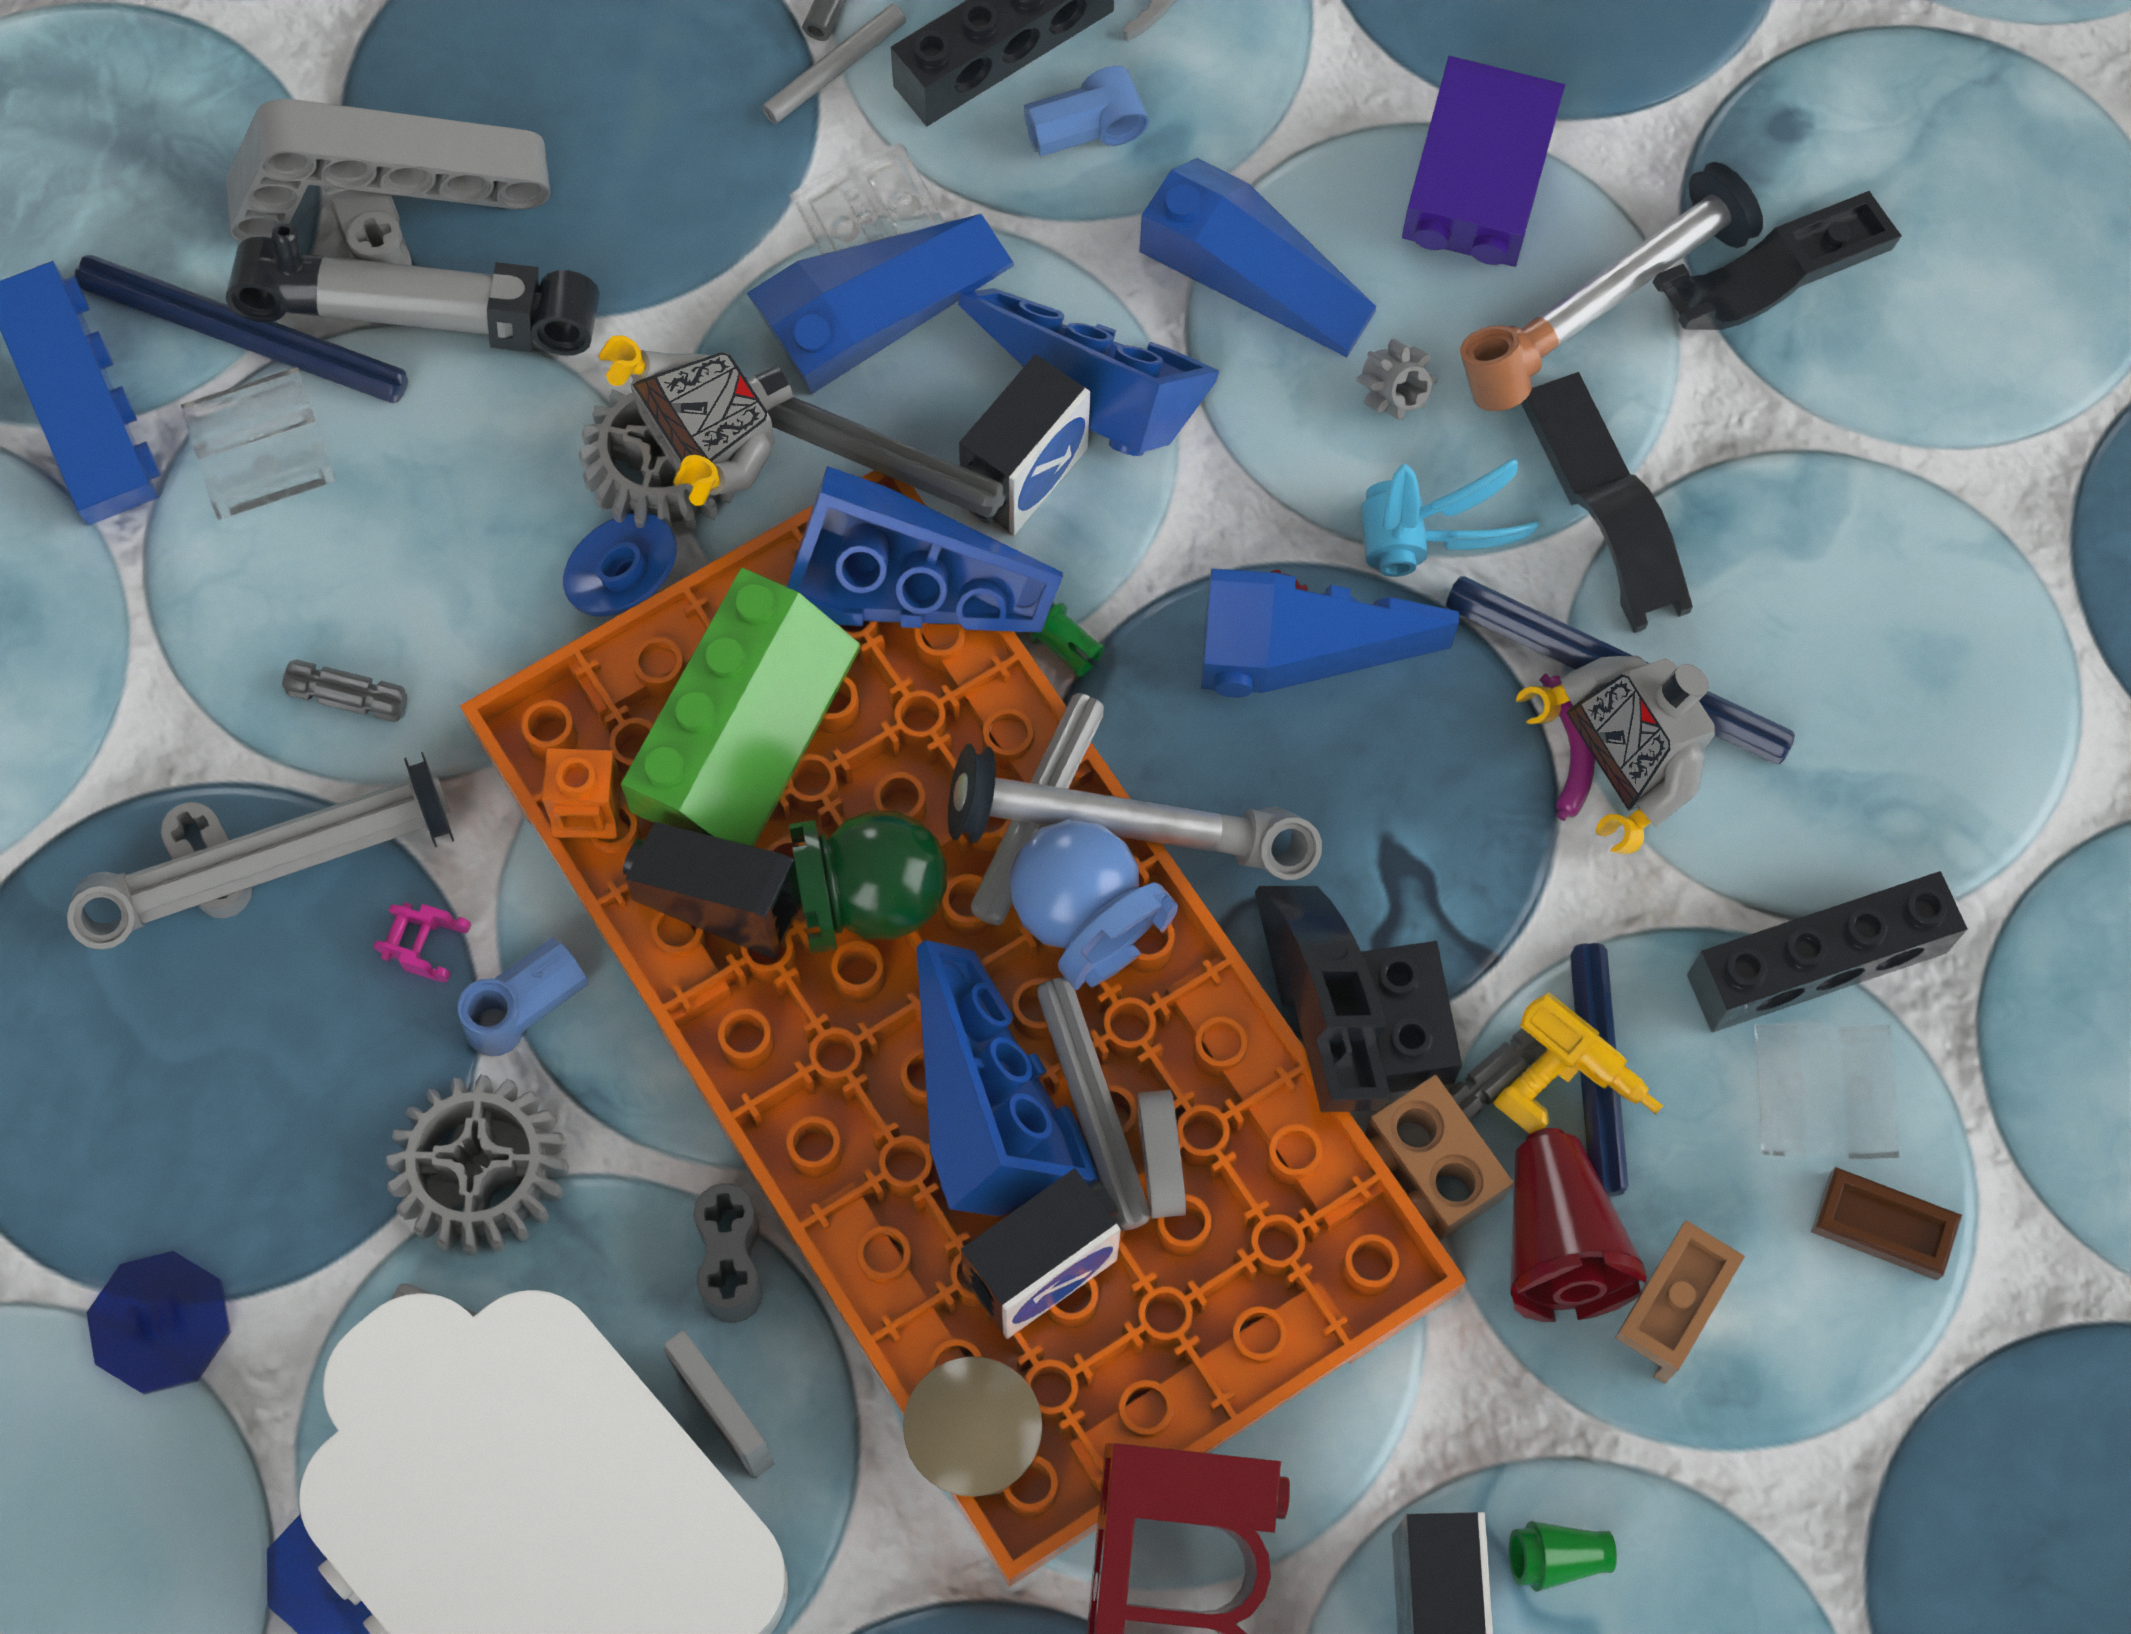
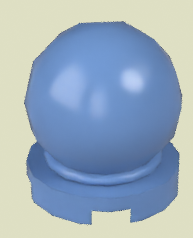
[1009,819,1178,990]

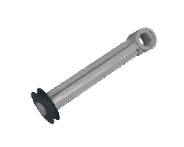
[67,752,454,950]

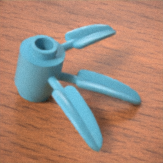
[1361,458,1539,577]

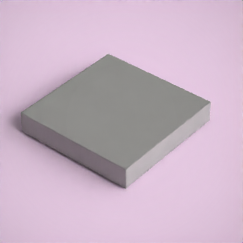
[663,1329,775,1478]

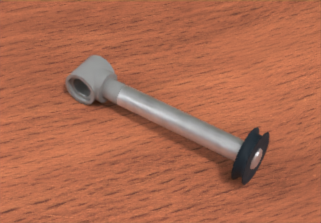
[948,744,1322,880]

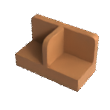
[1615,1220,1745,1384]

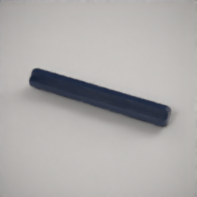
[1570,943,1629,1197]

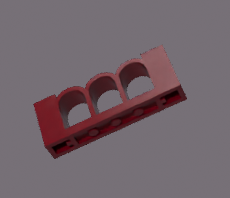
[1086,1443,1290,1634]

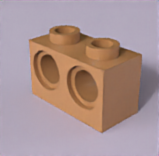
[1365,1075,1514,1241]

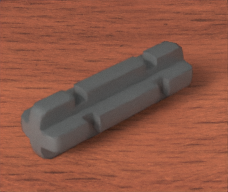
[282,659,407,722]
[1448,1028,1547,1121]

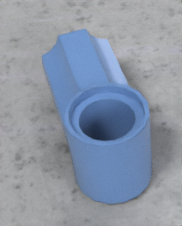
[1024,66,1149,157]
[458,937,588,1056]

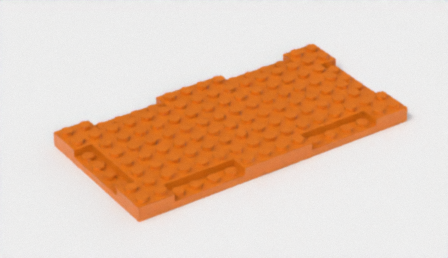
[460,470,1467,1587]

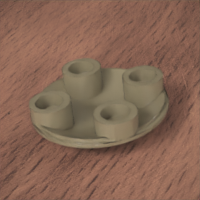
[903,1357,1042,1497]

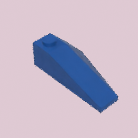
[1139,158,1376,357]
[747,214,1014,394]
[958,288,1219,456]
[786,466,1063,632]
[1201,568,1459,698]
[917,940,1099,1217]

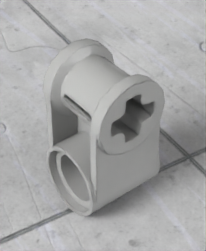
[325,187,412,266]

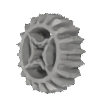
[579,379,734,532]
[386,1074,569,1256]

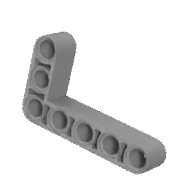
[226,99,551,243]

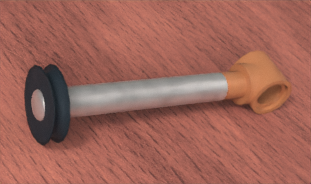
[1460,162,1763,411]

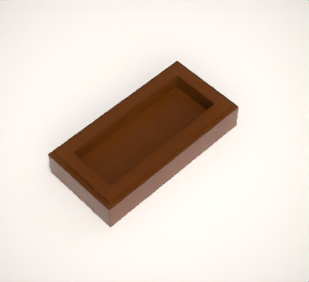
[1811,1167,1962,1281]

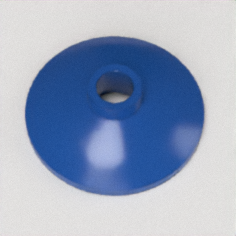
[563,513,677,617]

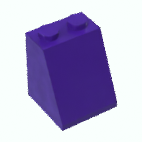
[1401,56,1566,267]

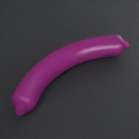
[1539,673,1595,821]

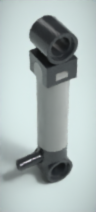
[225,224,600,356]

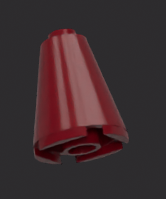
[1510,1128,1647,1322]

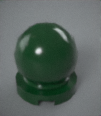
[789,810,947,954]

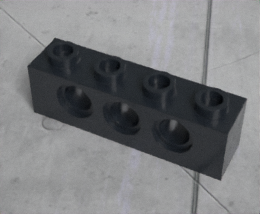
[891,0,1114,127]
[1687,871,1968,1033]

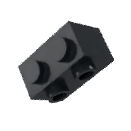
[1361,941,1462,1093]

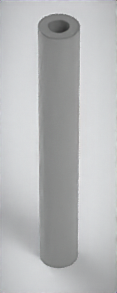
[761,4,906,125]

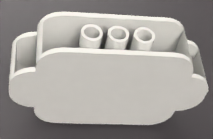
[299,1290,788,1634]

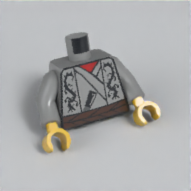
[598,335,793,506]
[1516,656,1715,854]

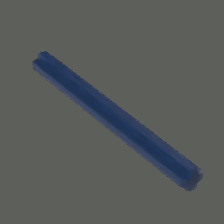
[74,255,409,403]
[1446,576,1795,764]

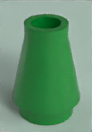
[1508,1521,1617,1592]

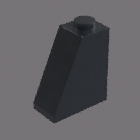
[623,822,802,960]

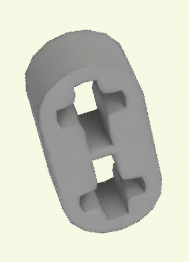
[161,802,252,919]
[1137,1089,1186,1219]

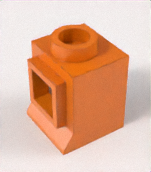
[542,748,622,839]

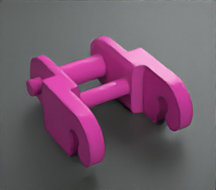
[373,902,471,983]

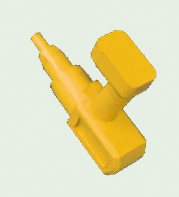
[1493,992,1663,1134]

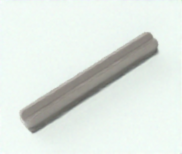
[971,693,1104,926]
[1038,977,1150,1231]

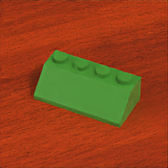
[621,567,861,847]

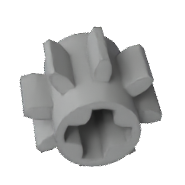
[1357,339,1437,420]

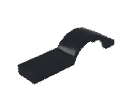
[1652,191,1902,330]
[1521,372,1693,633]

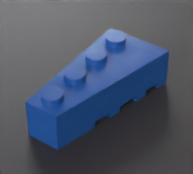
[0,261,161,526]

